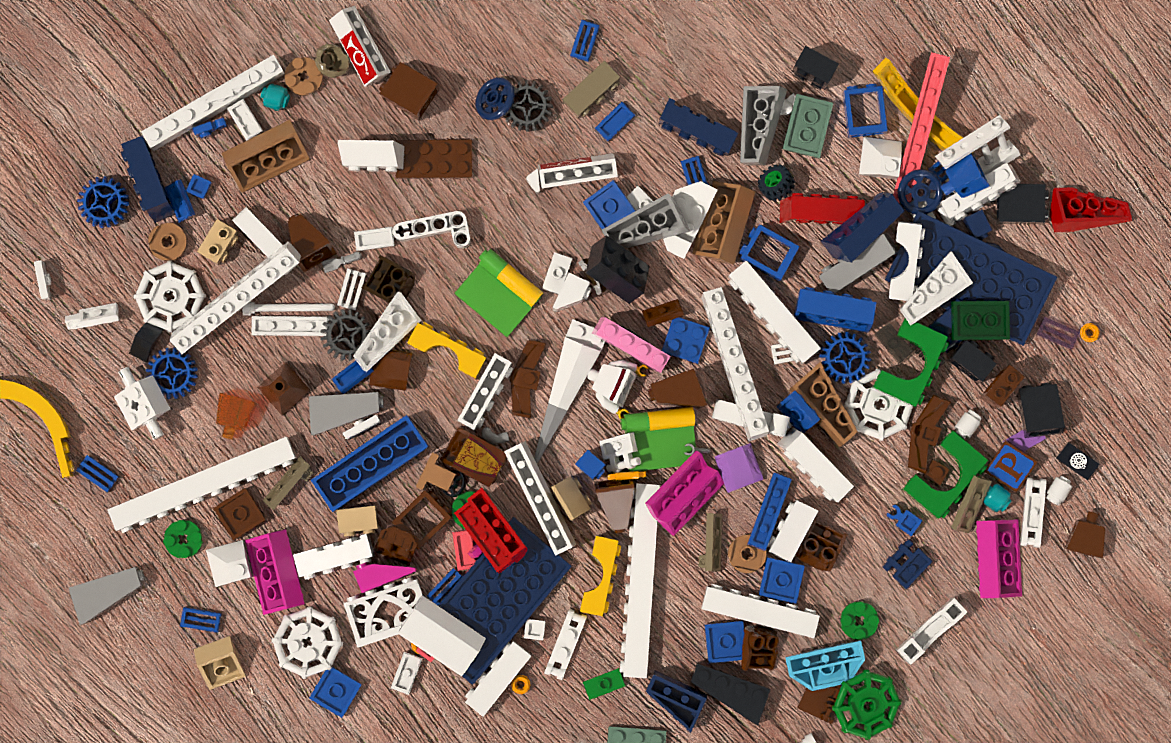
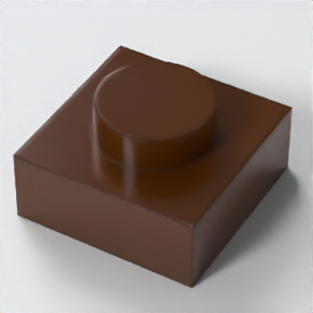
[923,460,950,486]

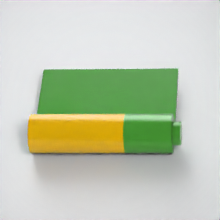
[454,249,544,337]
[620,407,696,472]

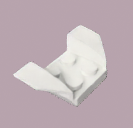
[663,181,717,259]

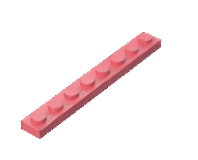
[893,52,950,203]

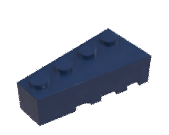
[659,98,738,157]
[121,135,175,223]
[821,192,904,263]

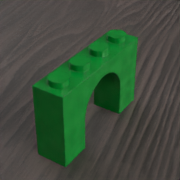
[872,318,949,407]
[901,430,988,519]

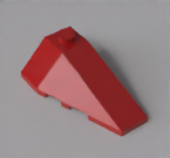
[1050,187,1132,232]

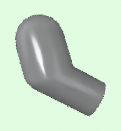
[481,427,510,445]

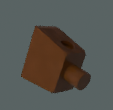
[1064,511,1105,558]

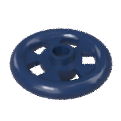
[475,77,515,120]
[898,169,943,215]

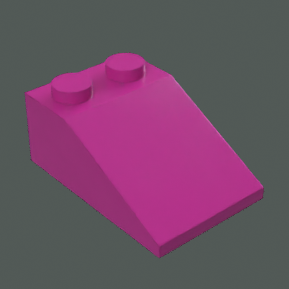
[353,562,418,593]

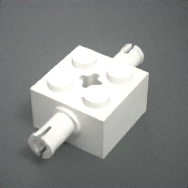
[114,367,170,440]

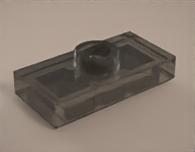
[874,322,913,364]

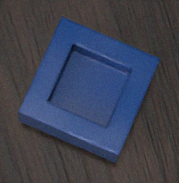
[186,174,212,200]

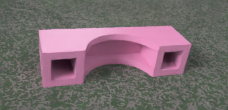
[592,317,671,373]

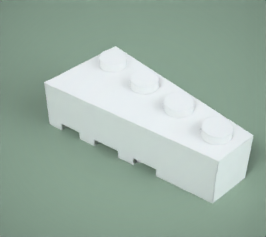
[777,428,854,503]
[293,534,375,580]

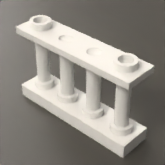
[935,115,1020,194]

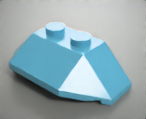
[785,641,865,691]

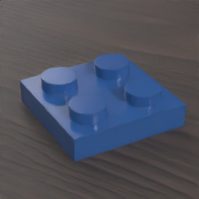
[583,180,636,229]
[662,317,710,364]
[776,391,820,434]
[758,557,805,603]
[705,621,744,663]
[309,666,362,718]

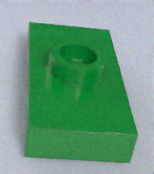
[583,668,625,700]

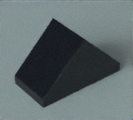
[129,323,164,362]

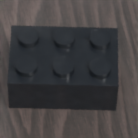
[586,235,650,304]

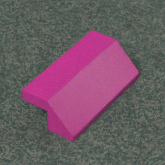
[645,451,724,536]

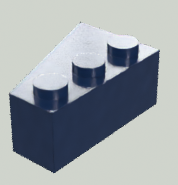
[646,670,707,733]

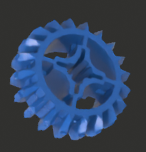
[77,176,130,228]
[819,332,871,384]
[146,348,198,400]

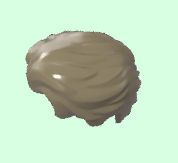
[315,44,350,78]

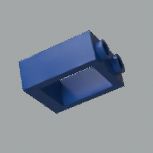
[842,84,888,138]
[739,224,800,281]

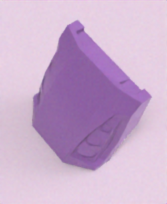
[715,443,763,493]

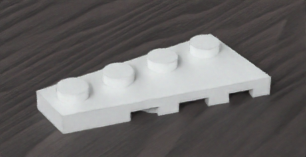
[900,251,973,326]
[353,292,422,372]

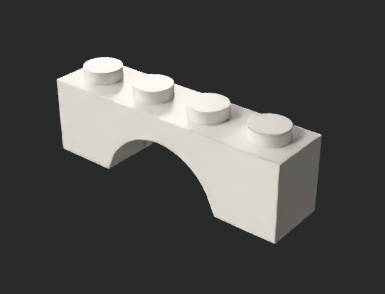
[889,221,925,301]
[895,598,967,665]

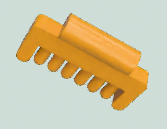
[607,471,646,480]

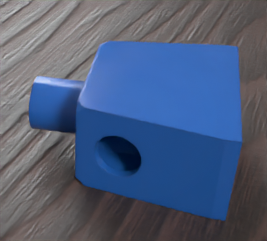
[941,153,990,198]

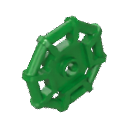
[832,669,902,740]

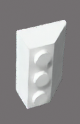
[338,140,404,172]
[768,500,818,562]

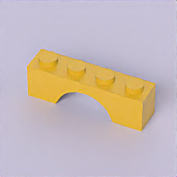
[407,322,486,379]
[580,536,621,617]

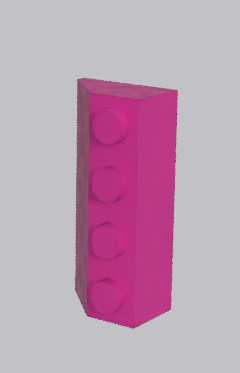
[976,520,1022,598]
[245,529,305,615]

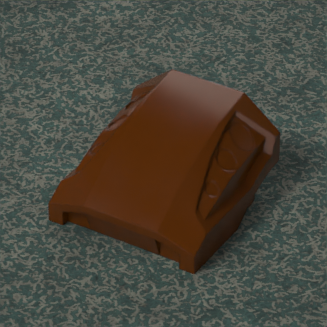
[369,350,413,391]
[795,518,848,572]
[374,527,417,566]
[741,626,779,671]

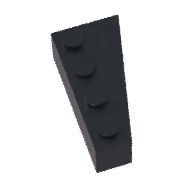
[690,663,771,726]

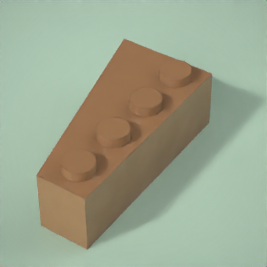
[789,362,858,447]

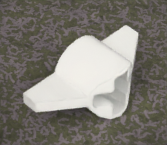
[780,93,796,115]

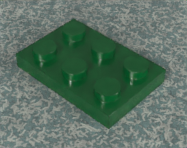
[951,301,1010,340]

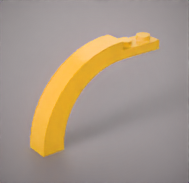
[872,57,973,154]
[0,380,75,478]

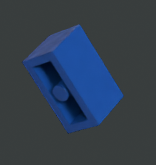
[575,450,606,480]

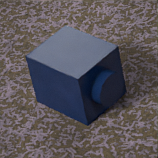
[963,210,992,240]

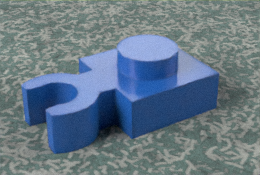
[192,118,227,139]
[886,505,922,537]

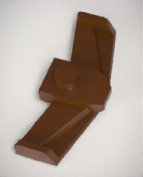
[510,340,546,419]
[908,395,951,474]

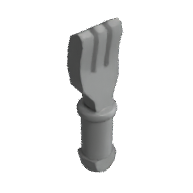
[321,252,362,273]

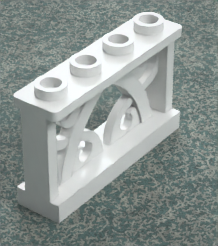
[343,577,423,648]

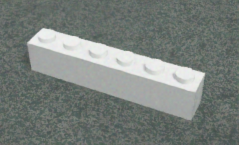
[728,261,821,365]
[504,441,576,556]
[701,584,820,638]

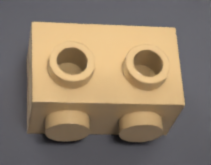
[197,219,239,265]
[336,506,379,537]

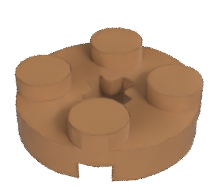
[285,57,323,96]
[148,223,187,261]
[728,535,767,573]

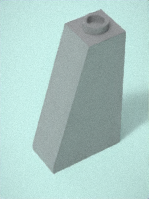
[309,392,384,436]
[69,567,145,625]

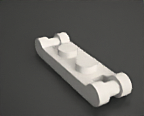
[1020,477,1046,548]
[544,609,587,680]

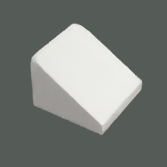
[526,169,540,194]

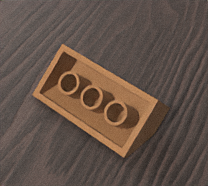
[222,120,310,193]
[692,181,755,265]

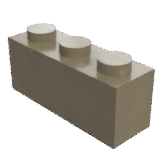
[562,61,620,118]

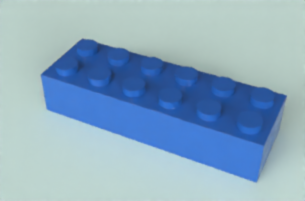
[311,415,429,512]

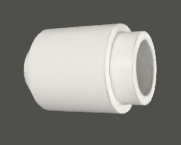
[954,410,982,439]
[1046,476,1072,506]

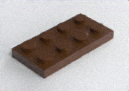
[396,140,472,179]

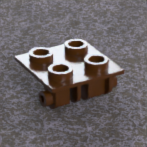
[797,685,841,724]

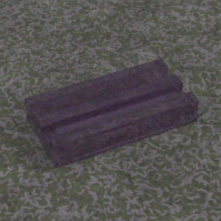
[1036,317,1080,350]

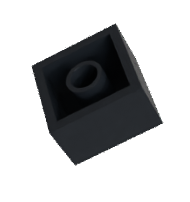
[792,46,839,90]
[947,340,997,384]

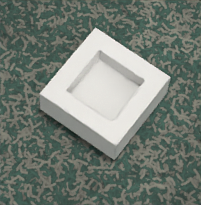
[524,619,545,640]

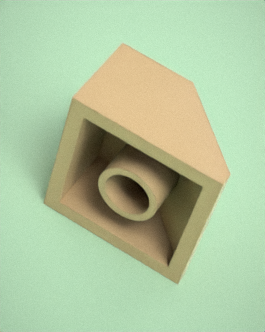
[551,476,592,521]
[194,636,246,690]

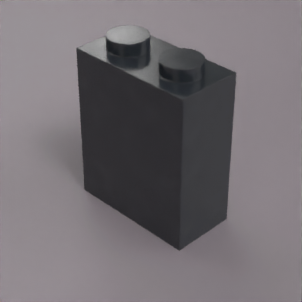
[996,184,1049,225]
[1017,383,1065,438]

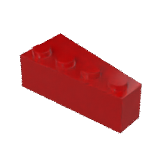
[779,193,865,224]

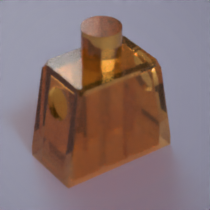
[216,393,257,440]

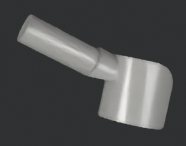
[684,444,710,456]

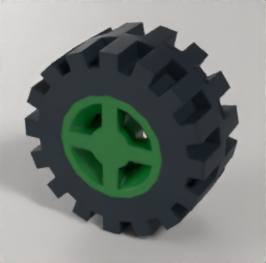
[758,164,795,201]

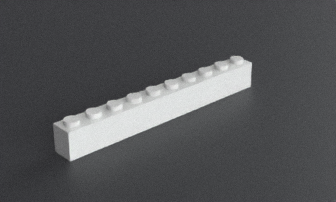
[107,437,297,533]
[620,484,660,678]

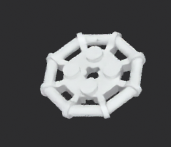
[134,260,206,332]
[843,369,913,441]
[271,606,343,679]

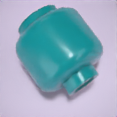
[260,83,290,111]
[983,484,1012,512]

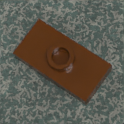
[642,299,684,327]

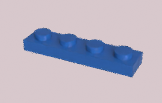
[747,473,792,551]

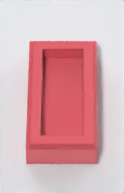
[452,531,476,571]

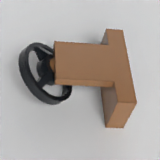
[416,452,466,497]

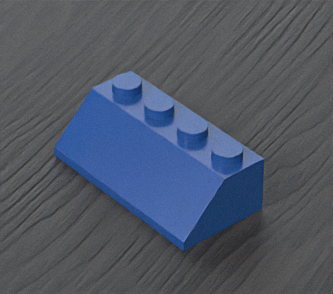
[794,287,877,333]

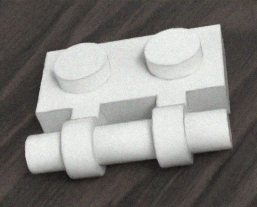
[599,432,641,473]

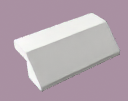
[398,595,486,676]

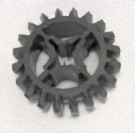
[503,80,553,132]
[320,309,371,361]

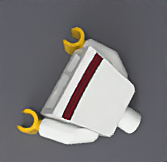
[588,360,648,419]

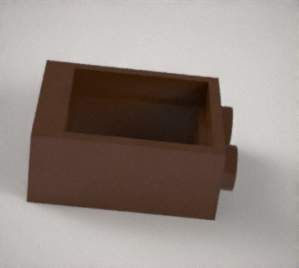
[980,365,1025,409]
[392,490,452,550]

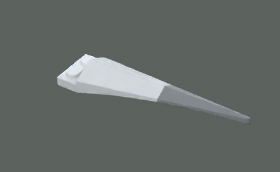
[534,319,605,463]

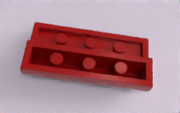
[454,488,528,574]

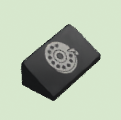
[1056,442,1100,480]

